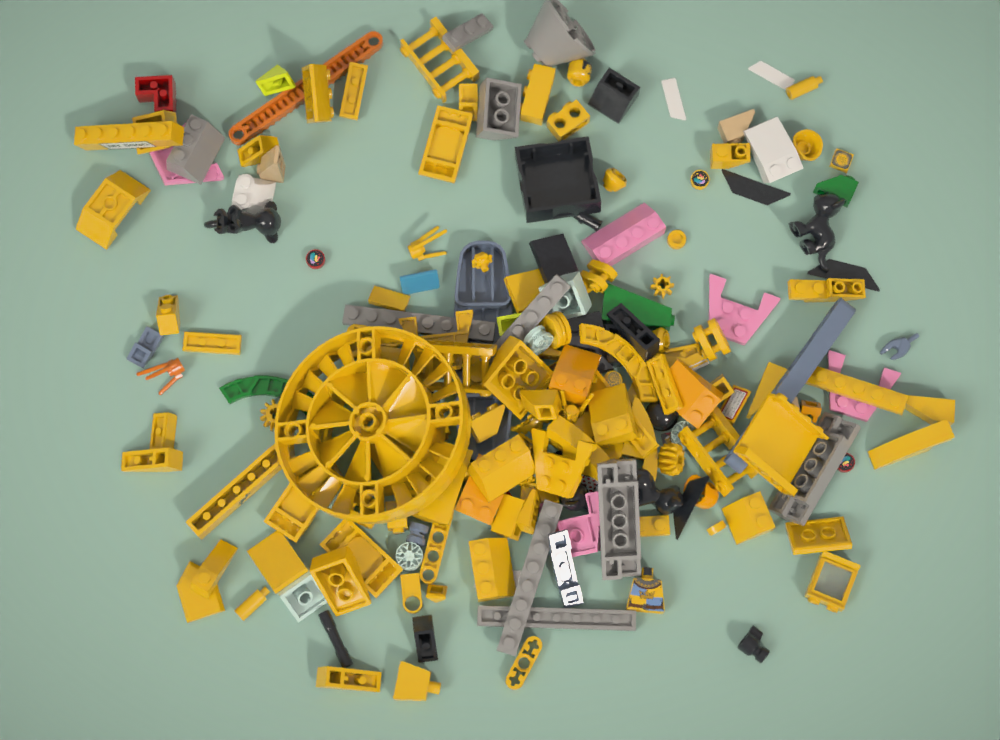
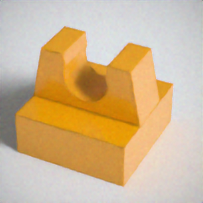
[800,400,822,423]

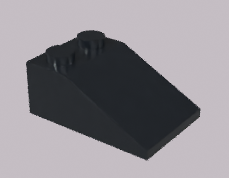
[567,311,614,374]

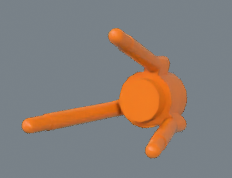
[136,358,185,395]

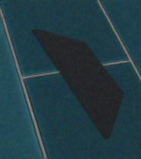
[722,169,791,205]
[807,259,880,292]
[673,476,710,540]

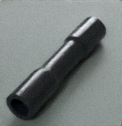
[318,610,353,668]

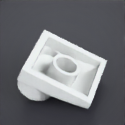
[232,174,276,215]

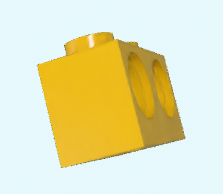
[547,99,590,142]

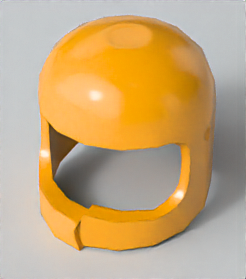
[683,474,719,509]

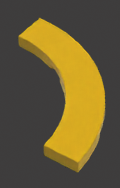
[579,323,658,402]

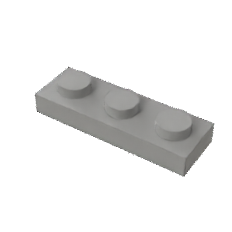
[442,13,494,52]

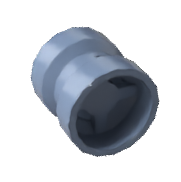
[406,522,429,546]

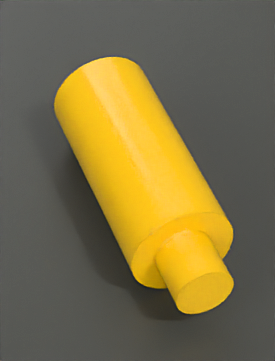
[786,76,823,100]
[234,587,270,621]

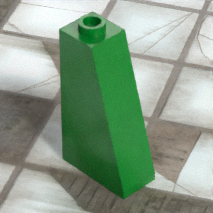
[601,283,675,332]

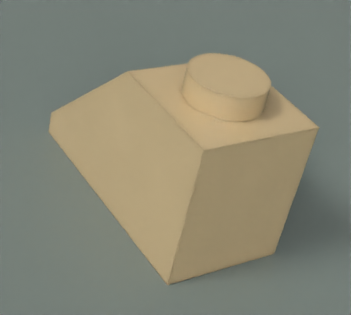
[717,109,755,143]

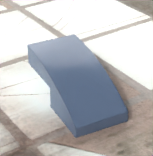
[126,326,165,368]

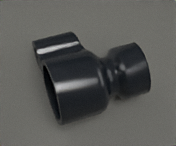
[737,625,770,663]

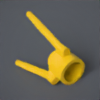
[407,226,447,261]
[560,390,594,424]

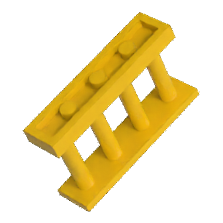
[400,16,479,103]
[417,340,497,397]
[677,406,759,497]

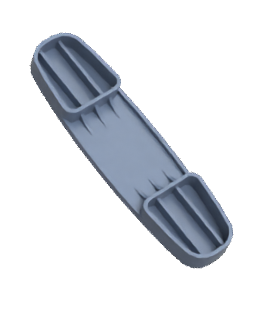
[453,241,513,462]

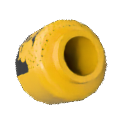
[567,58,592,87]

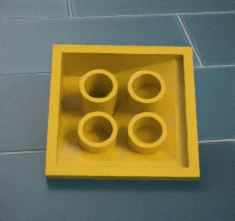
[482,335,553,420]

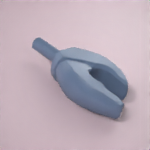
[880,333,919,360]

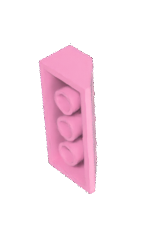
[581,203,666,266]

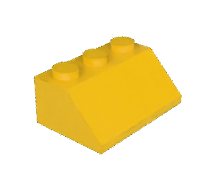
[467,434,535,502]
[468,538,516,602]

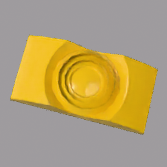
[418,105,473,183]
[263,464,330,543]
[319,520,403,598]

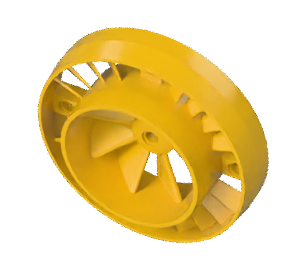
[274,326,471,524]

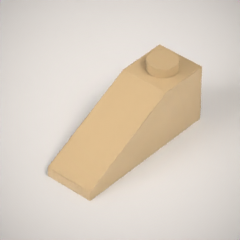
[257,146,286,183]

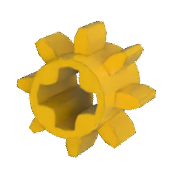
[650,274,674,299]

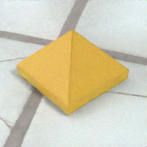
[426,584,447,603]

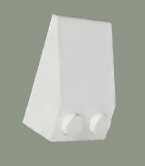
[743,116,803,183]

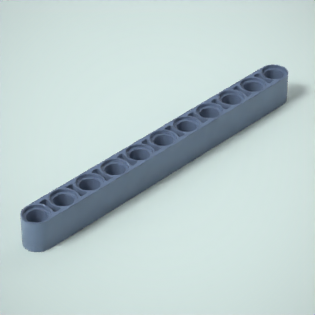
[723,298,856,474]

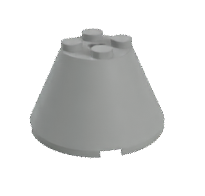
[524,0,596,67]

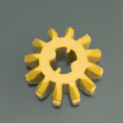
[260,399,280,432]
[657,443,686,476]

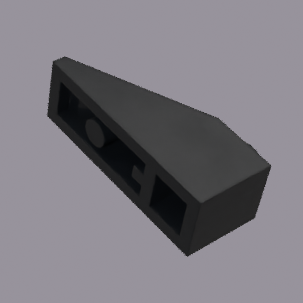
[607,303,660,362]

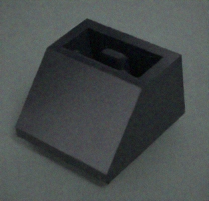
[588,68,640,124]

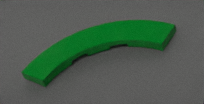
[219,375,314,417]

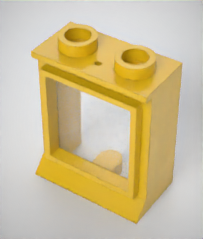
[804,551,861,613]

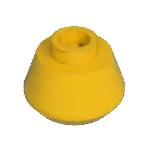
[603,168,627,192]
[652,327,670,353]

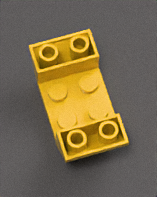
[76,170,151,250]

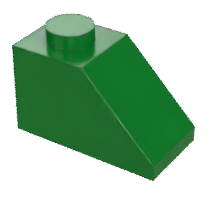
[813,175,859,207]

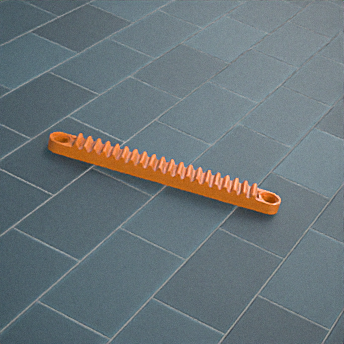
[229,31,383,145]

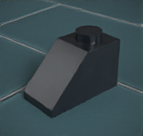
[412,615,438,663]

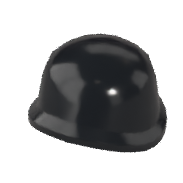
[646,398,679,432]

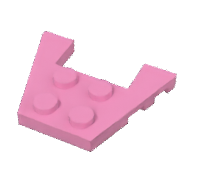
[149,122,224,186]
[709,274,781,346]
[827,350,901,422]
[539,491,601,557]

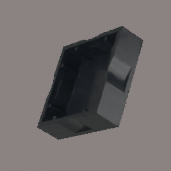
[515,136,601,223]

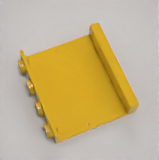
[733,393,829,496]

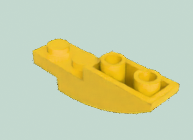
[787,278,866,302]

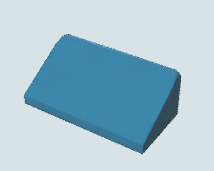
[400,269,440,295]

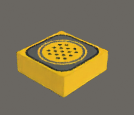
[829,148,854,173]

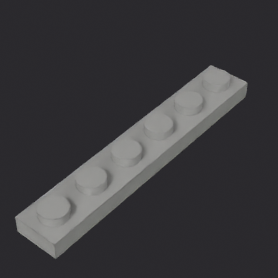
[480,274,571,368]

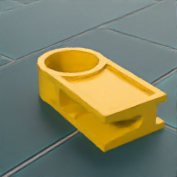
[400,573,423,614]

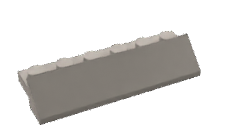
[768,412,861,526]
[597,458,641,580]

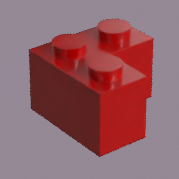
[135,75,177,117]

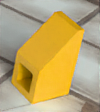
[710,143,751,169]
[156,295,180,335]
[520,389,562,420]
[471,403,505,443]

